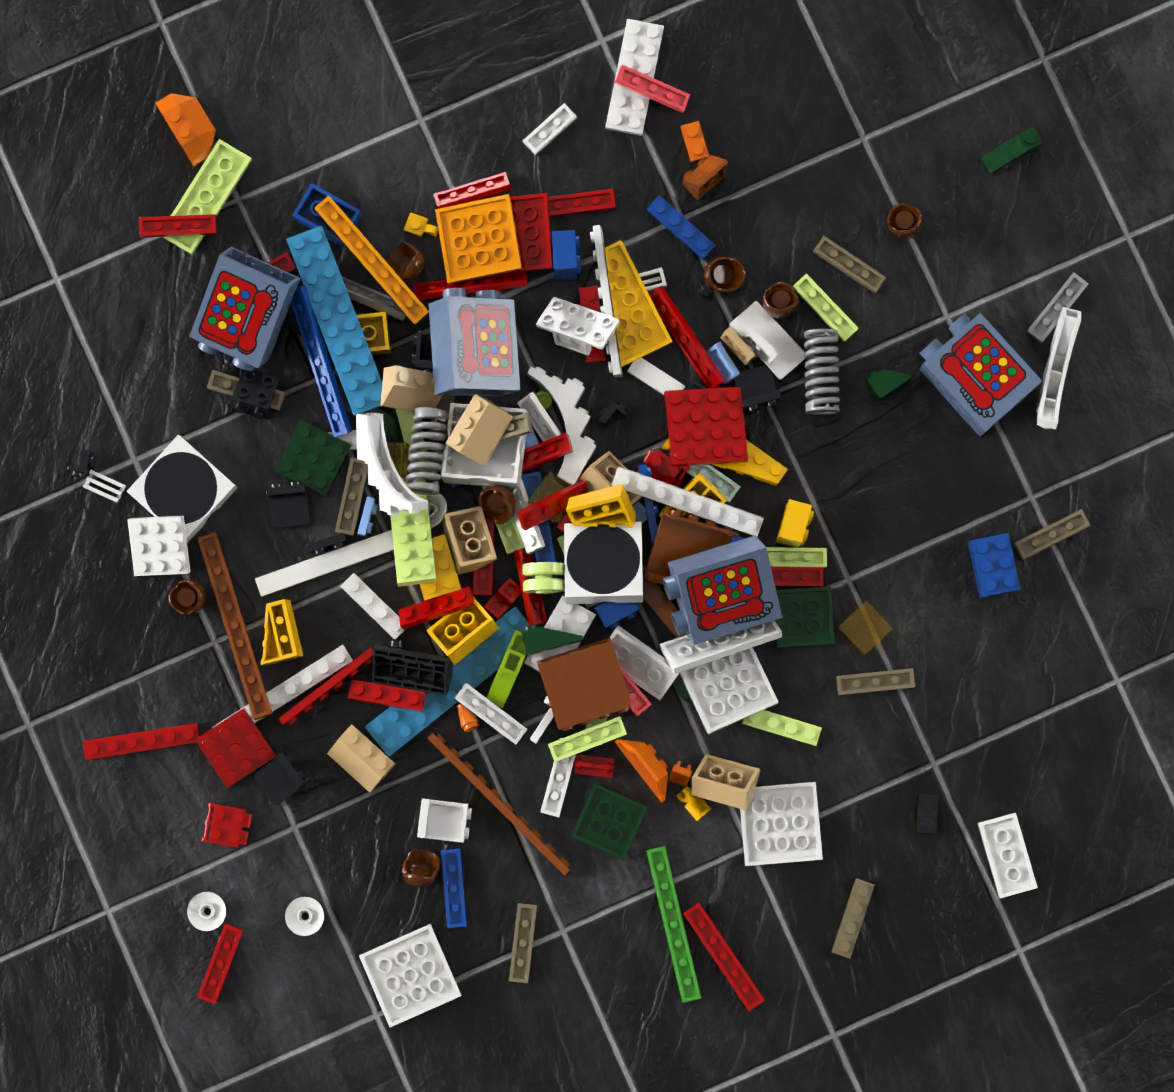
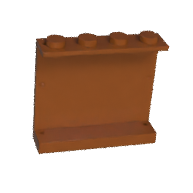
[643,510,739,585]
[536,638,632,731]

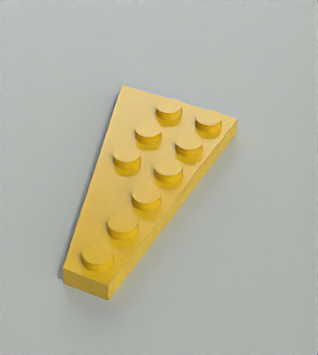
[604,240,672,367]
[662,438,788,486]

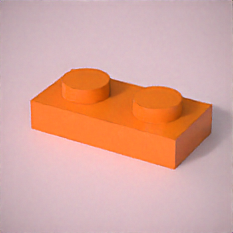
[680,121,709,163]

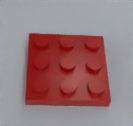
[195,708,276,788]

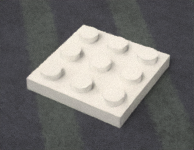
[128,516,190,576]

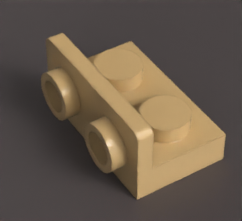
[720,327,757,366]

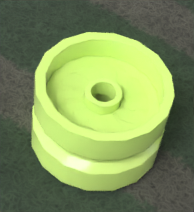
[523,562,565,594]

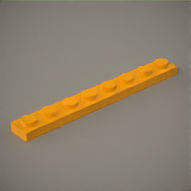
[314,196,429,325]

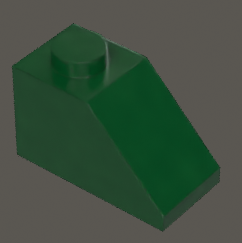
[866,369,912,401]

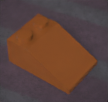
[683,155,728,200]

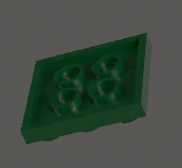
[275,420,352,496]
[775,586,835,648]
[571,783,648,860]

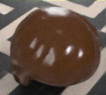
[887,203,923,239]
[387,242,425,281]
[703,257,746,292]
[763,282,799,319]
[478,484,516,525]
[168,580,206,615]
[402,849,440,888]

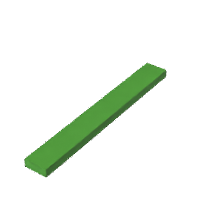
[646,846,701,1003]

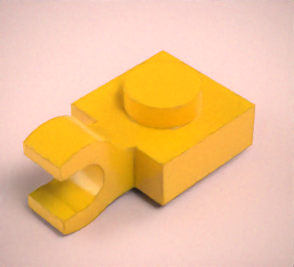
[404,212,439,238]
[676,786,711,821]

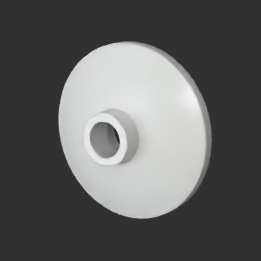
[427,494,447,528]
[187,892,226,931]
[285,897,324,936]

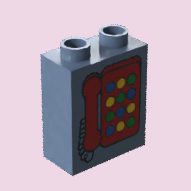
[189,247,301,371]
[429,288,520,397]
[919,313,1042,437]
[663,535,782,645]

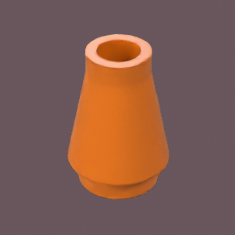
[457,704,479,732]

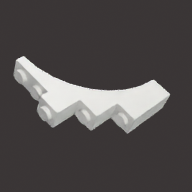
[1036,307,1081,430]
[527,366,596,486]
[356,412,428,515]

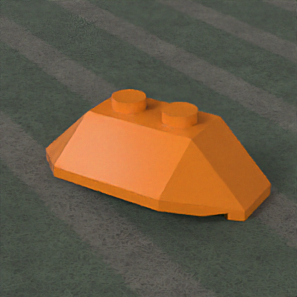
[155,93,216,167]
[614,739,669,803]

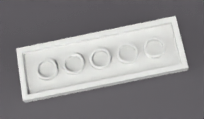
[605,19,664,136]
[660,620,782,674]

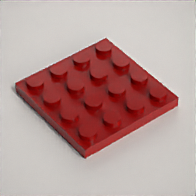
[472,193,554,275]
[664,387,748,467]

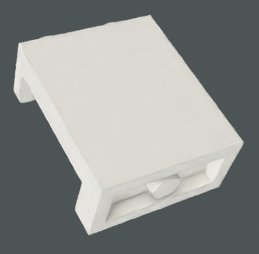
[417,799,472,843]

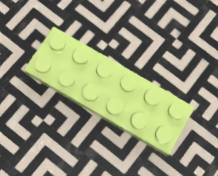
[163,139,252,255]
[390,478,437,587]

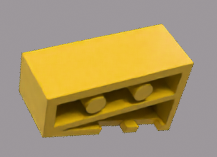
[659,472,727,517]
[566,484,636,528]
[261,599,303,665]

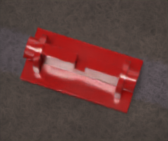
[574,754,614,778]

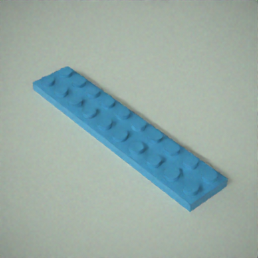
[286,225,382,417]
[365,607,529,757]

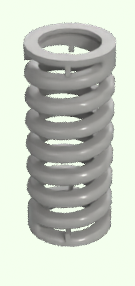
[804,329,840,415]
[406,407,449,495]

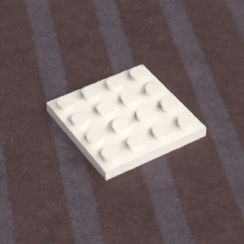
[679,647,779,735]
[740,782,823,866]
[359,924,462,1027]

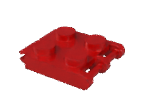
[637,449,690,487]
[201,803,252,848]

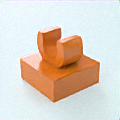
[669,761,692,787]

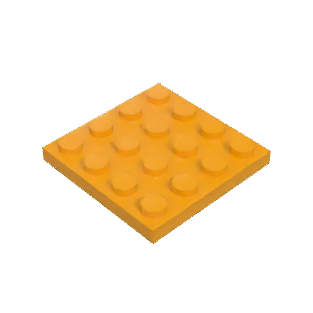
[435,194,523,284]

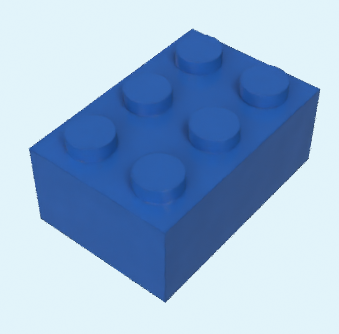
[292,183,363,248]
[552,230,581,281]
[968,533,1021,599]

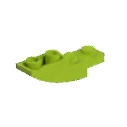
[486,630,526,708]

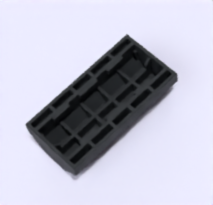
[372,645,453,695]

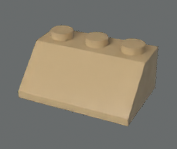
[380,366,443,412]
[446,394,514,466]
[578,451,643,506]
[442,506,497,575]
[327,724,396,792]
[691,754,760,810]

